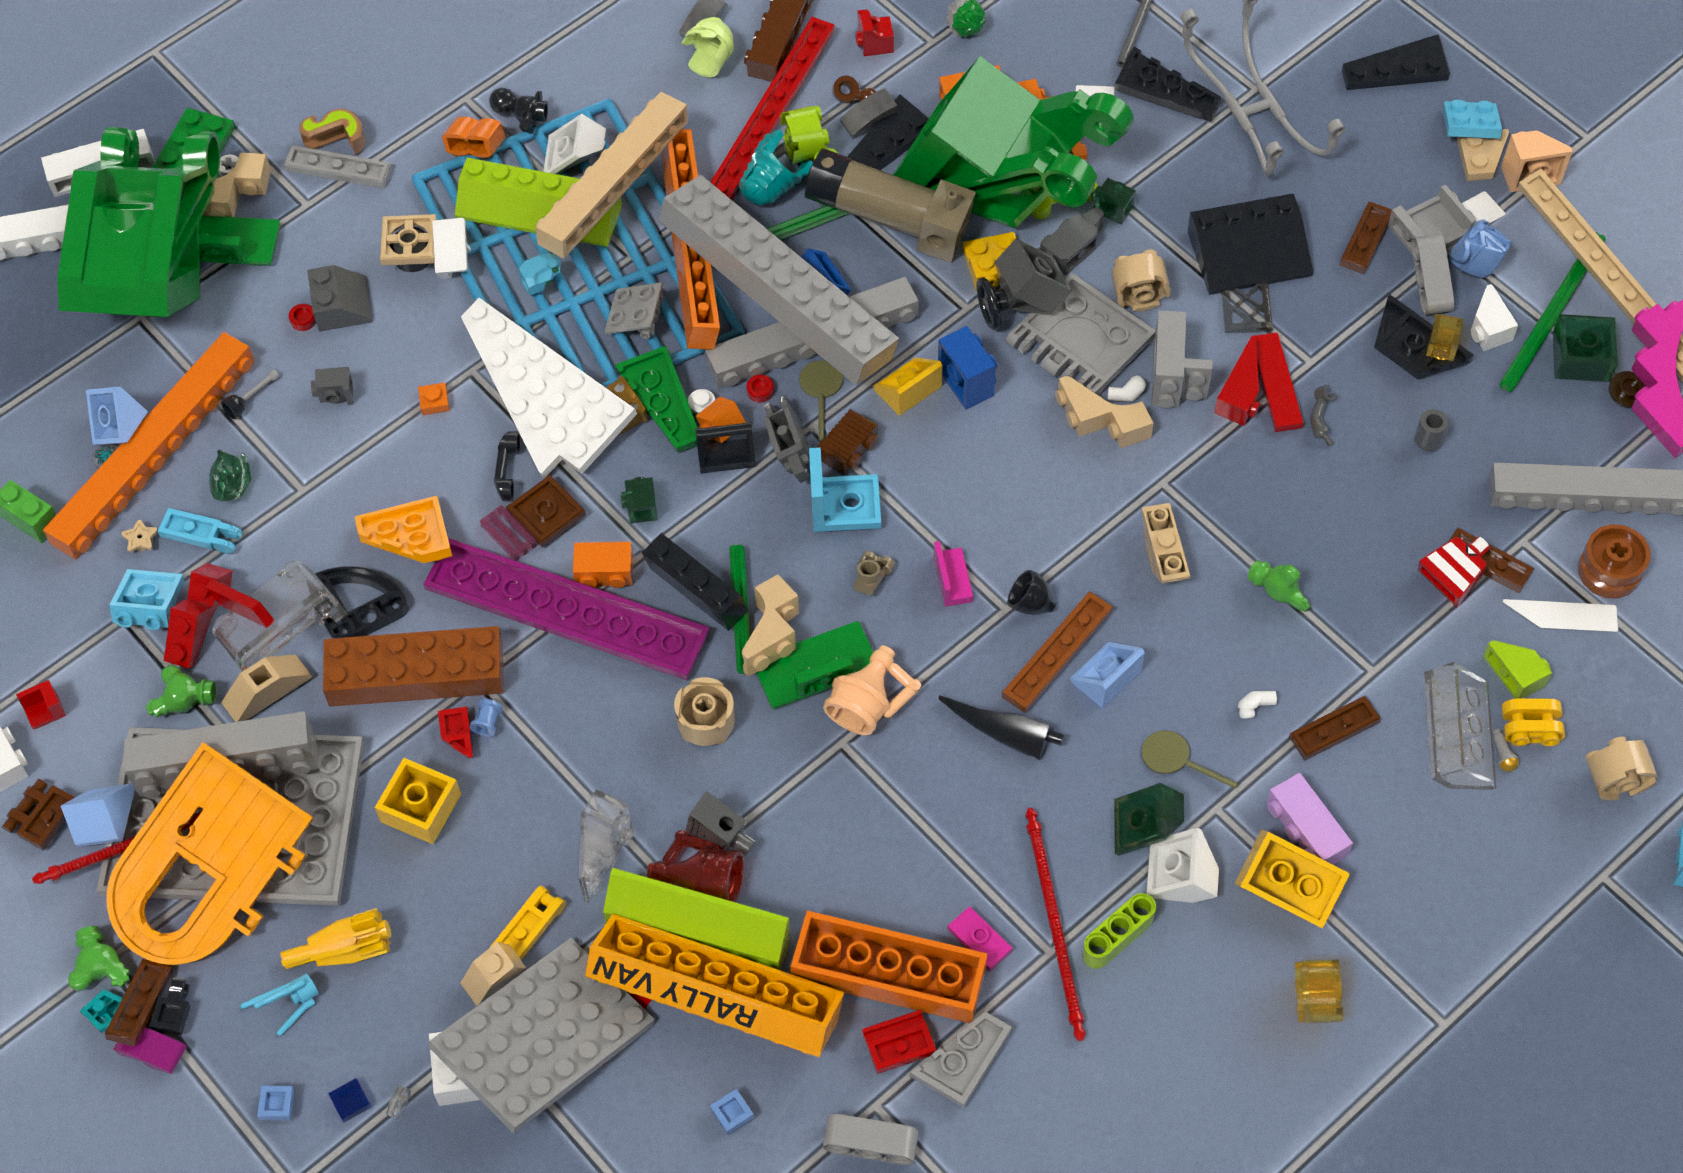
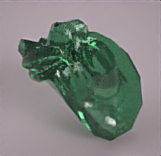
[209,450,252,502]

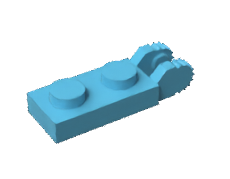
[158,508,243,554]

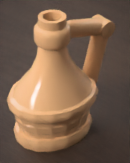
[823,645,921,736]

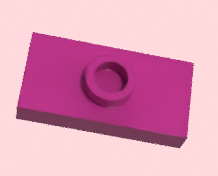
[947,906,1012,971]

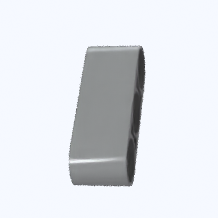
[1412,234,1454,315]
[822,1114,919,1165]

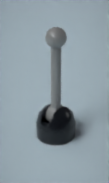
[221,370,279,419]

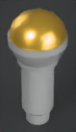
[1493,729,1519,772]

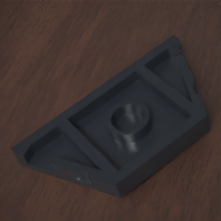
[1374,295,1474,379]

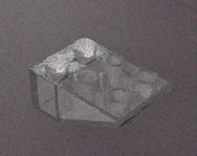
[578,789,634,903]

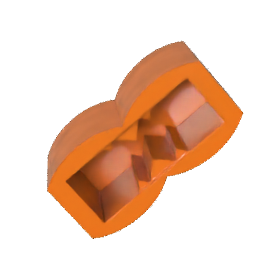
[442,116,505,158]

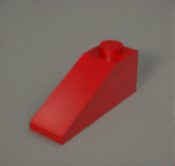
[1214,337,1260,426]

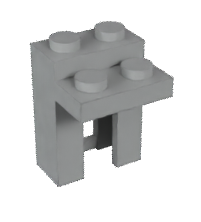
[1151,310,1213,408]

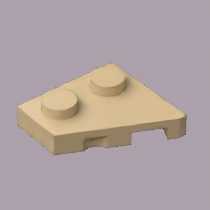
[1457,129,1509,181]

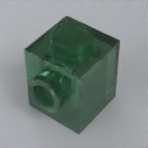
[1092,178,1136,225]
[620,477,658,524]

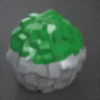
[945,0,985,38]

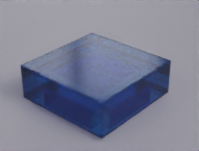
[328,1078,372,1123]

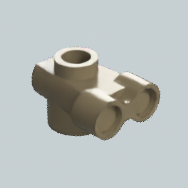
[853,551,895,596]

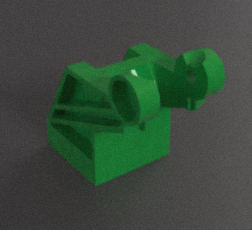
[893,56,1134,228]
[57,126,220,317]

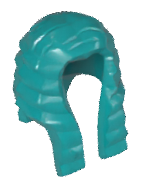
[739,130,813,206]

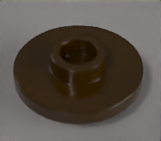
[1608,371,1646,408]

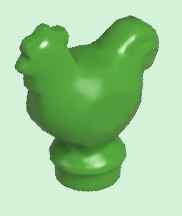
[1248,560,1310,612]
[146,665,217,718]
[68,926,130,992]

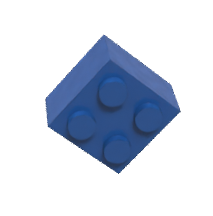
[938,326,997,410]

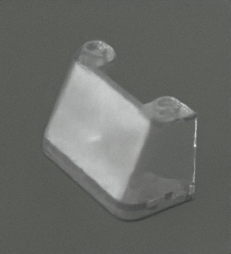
[212,560,347,672]

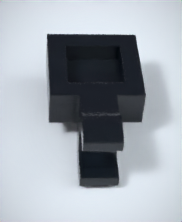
[149,977,191,1035]

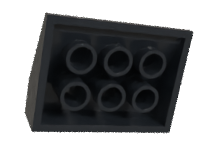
[1187,193,1313,295]

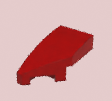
[438,706,473,759]

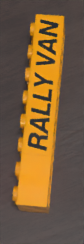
[585,914,845,1057]

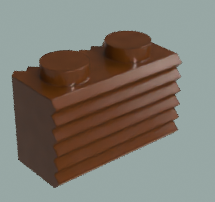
[817,409,879,476]

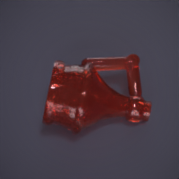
[647,830,745,903]

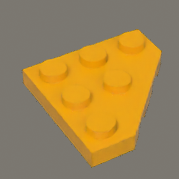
[354,496,452,563]

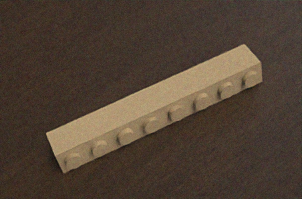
[535,92,688,259]

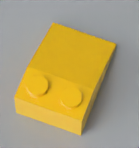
[1234,829,1350,929]

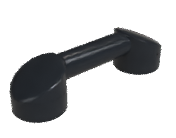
[494,431,520,501]

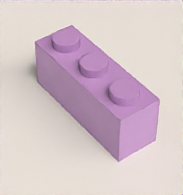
[1267,773,1353,865]

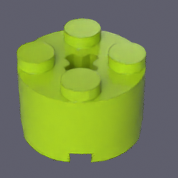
[780,105,830,164]

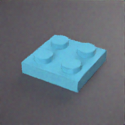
[1442,100,1502,139]

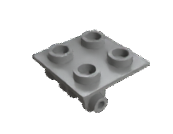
[604,282,664,339]

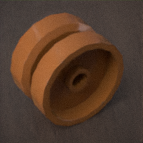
[1578,524,1651,599]

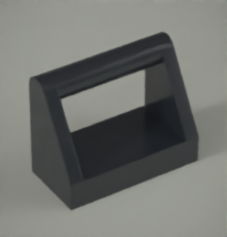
[695,422,756,474]

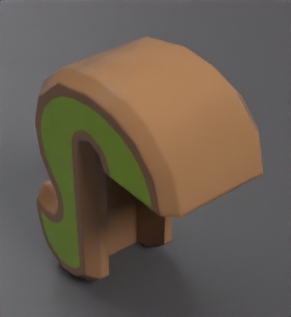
[299,108,366,155]

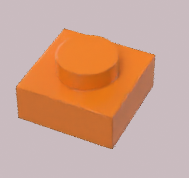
[418,382,450,415]

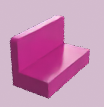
[933,541,973,607]

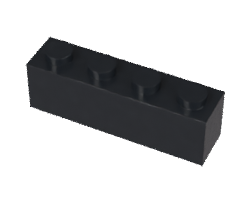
[641,533,748,631]

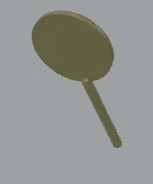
[799,360,843,442]
[1142,730,1238,788]

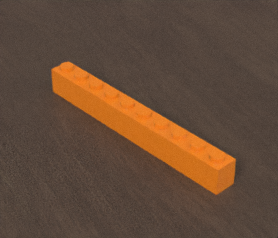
[661,129,720,350]
[43,332,255,560]

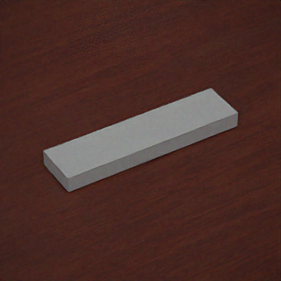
[284,145,392,189]

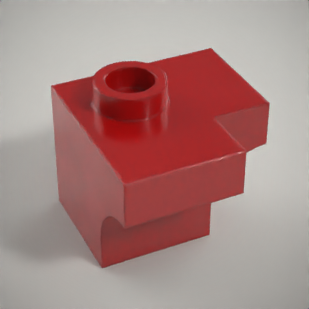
[855,9,894,56]

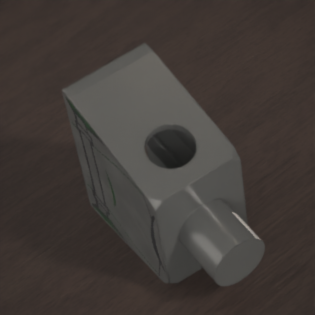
[685,791,756,856]

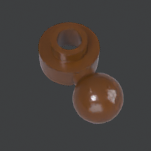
[832,75,876,103]

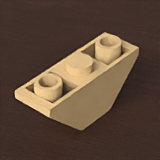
[1142,503,1190,583]
[221,654,312,722]

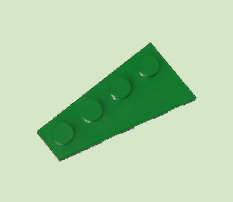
[615,346,703,453]

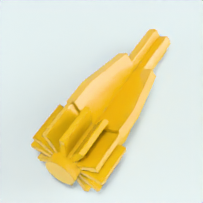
[280,908,391,969]

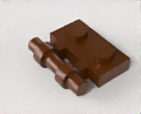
[2,779,75,851]

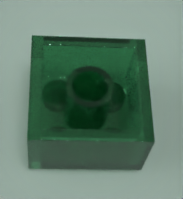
[1552,314,1618,382]

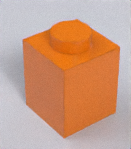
[696,396,746,443]

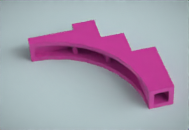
[1631,300,1683,458]

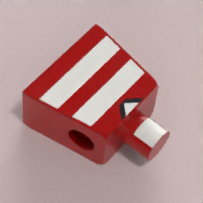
[1418,536,1490,607]

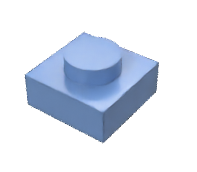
[257,1086,295,1121]
[710,1089,754,1135]

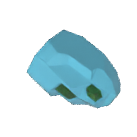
[518,253,561,295]

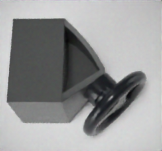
[976,239,1072,330]

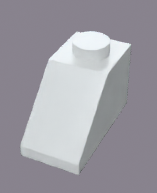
[1471,284,1518,351]

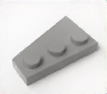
[909,1012,1012,1108]

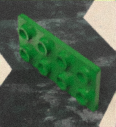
[199,216,280,266]
[756,621,873,709]

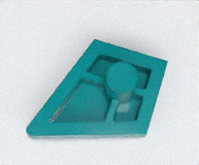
[80,989,122,1033]

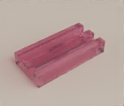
[479,505,538,561]

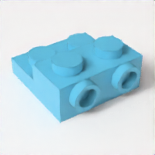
[109,569,184,630]

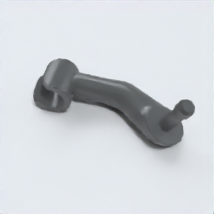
[1310,384,1337,446]

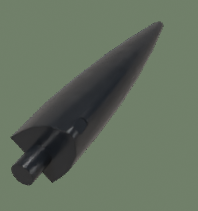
[938,695,1065,760]

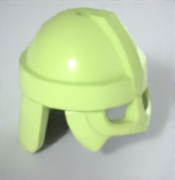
[681,17,734,77]

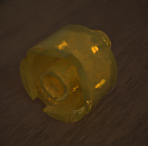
[1294,959,1343,1023]

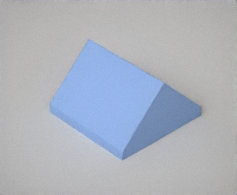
[86,387,148,445]
[1069,642,1145,709]
[61,783,135,847]

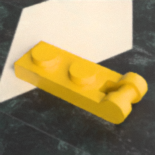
[490,885,566,960]

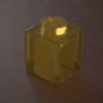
[1426,313,1463,361]

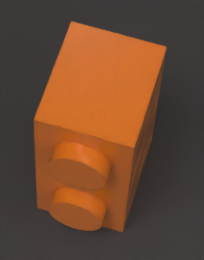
[573,542,634,588]

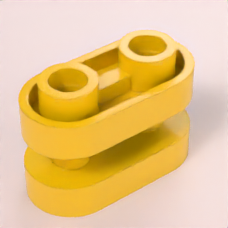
[1501,698,1565,747]

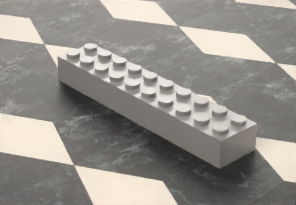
[658,175,899,386]

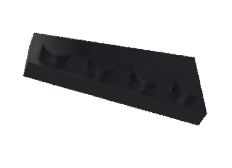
[1342,34,1450,90]
[1114,47,1221,122]
[847,94,929,170]

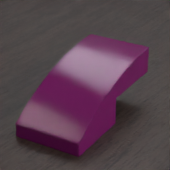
[113,1028,187,1074]

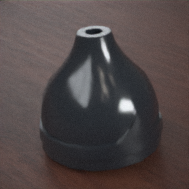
[1007,570,1056,615]

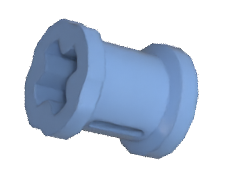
[469,698,503,737]

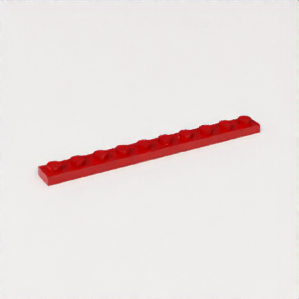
[710,17,835,200]

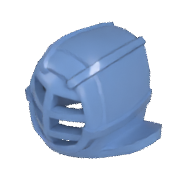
[1449,219,1512,278]

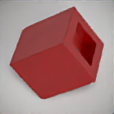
[16,680,66,729]

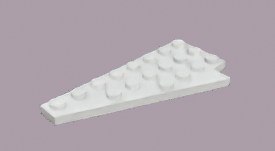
[461,298,637,478]

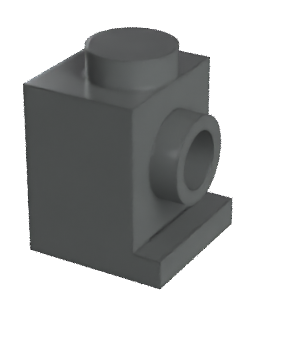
[311,367,353,405]

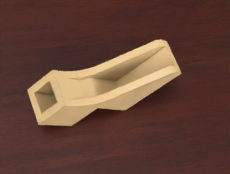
[203,153,271,217]
[1055,376,1154,448]
[742,574,799,677]

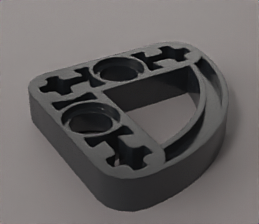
[304,566,409,639]

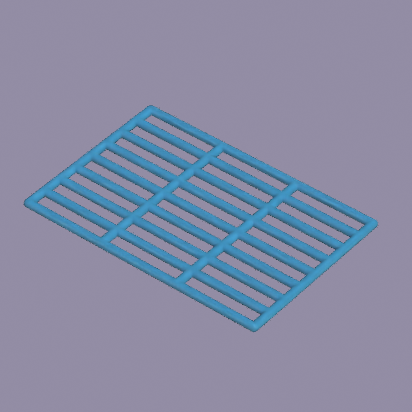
[412,99,745,387]

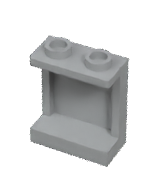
[1388,185,1476,255]

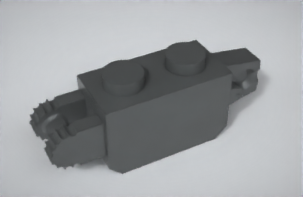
[1040,207,1104,275]
[764,395,810,483]

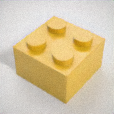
[374,758,461,845]

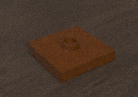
[506,475,586,548]

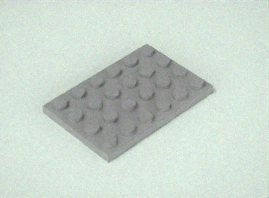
[429,938,655,1134]

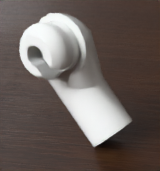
[1108,375,1146,402]
[1237,691,1277,719]

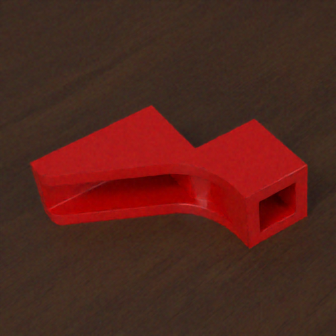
[163,563,233,669]

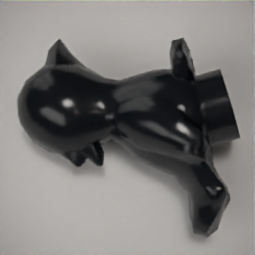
[489,88,548,134]

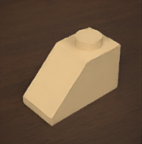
[460,942,527,1006]

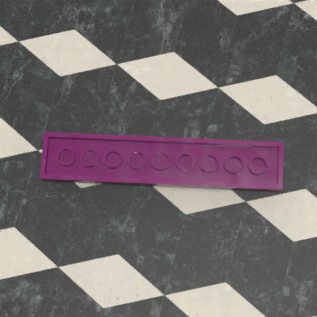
[423,538,710,681]

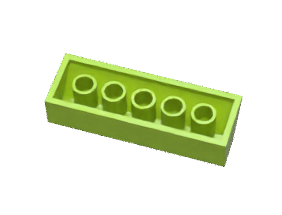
[455,158,622,247]
[603,868,791,971]

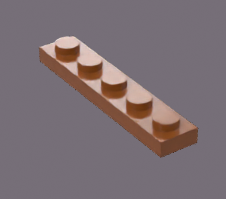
[1002,591,1113,713]

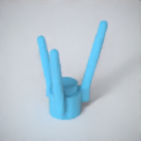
[240,973,319,1036]

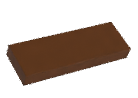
[1339,201,1392,274]
[1448,527,1534,593]
[1289,696,1381,761]
[105,959,173,1047]

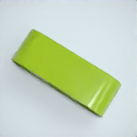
[1082,893,1156,969]

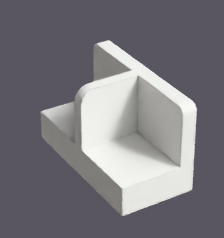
[432,218,471,279]

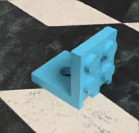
[809,448,881,532]

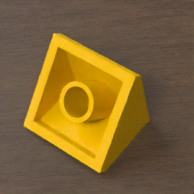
[872,357,942,416]

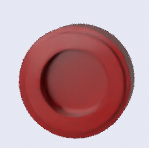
[288,304,316,331]
[746,374,774,403]

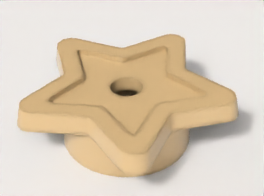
[122,520,158,552]

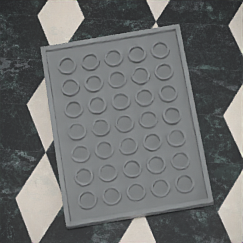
[96,727,364,906]

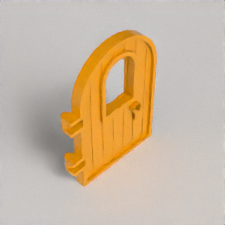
[106,742,314,965]

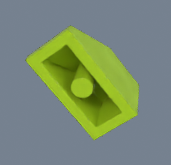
[1483,640,1552,699]

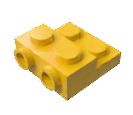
[962,232,1016,291]

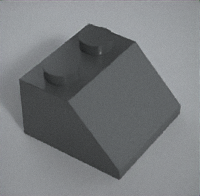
[307,265,373,332]

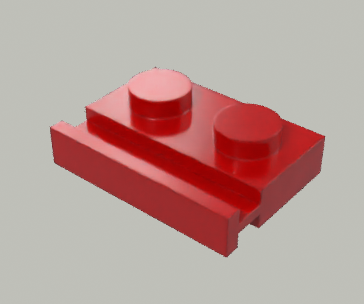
[862,1009,936,1074]

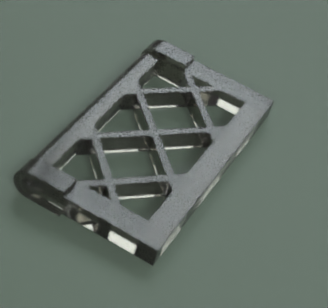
[1221,281,1273,333]

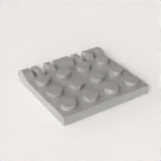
[1006,273,1155,396]

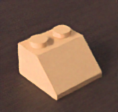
[1501,130,1573,192]

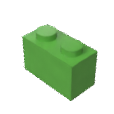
[0,480,56,543]

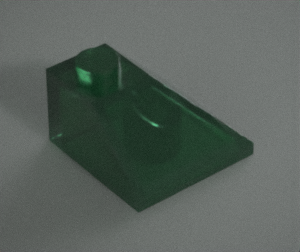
[1114,783,1184,856]

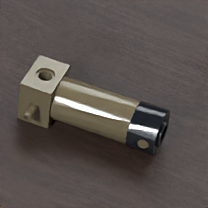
[805,148,976,263]

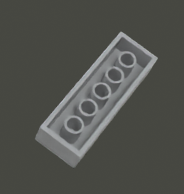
[124,711,319,798]

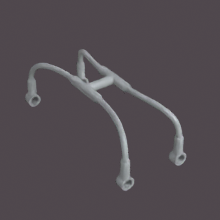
[1180,0,1346,177]

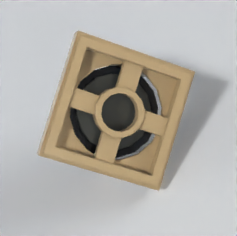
[380,214,437,272]

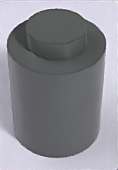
[1414,409,1449,451]

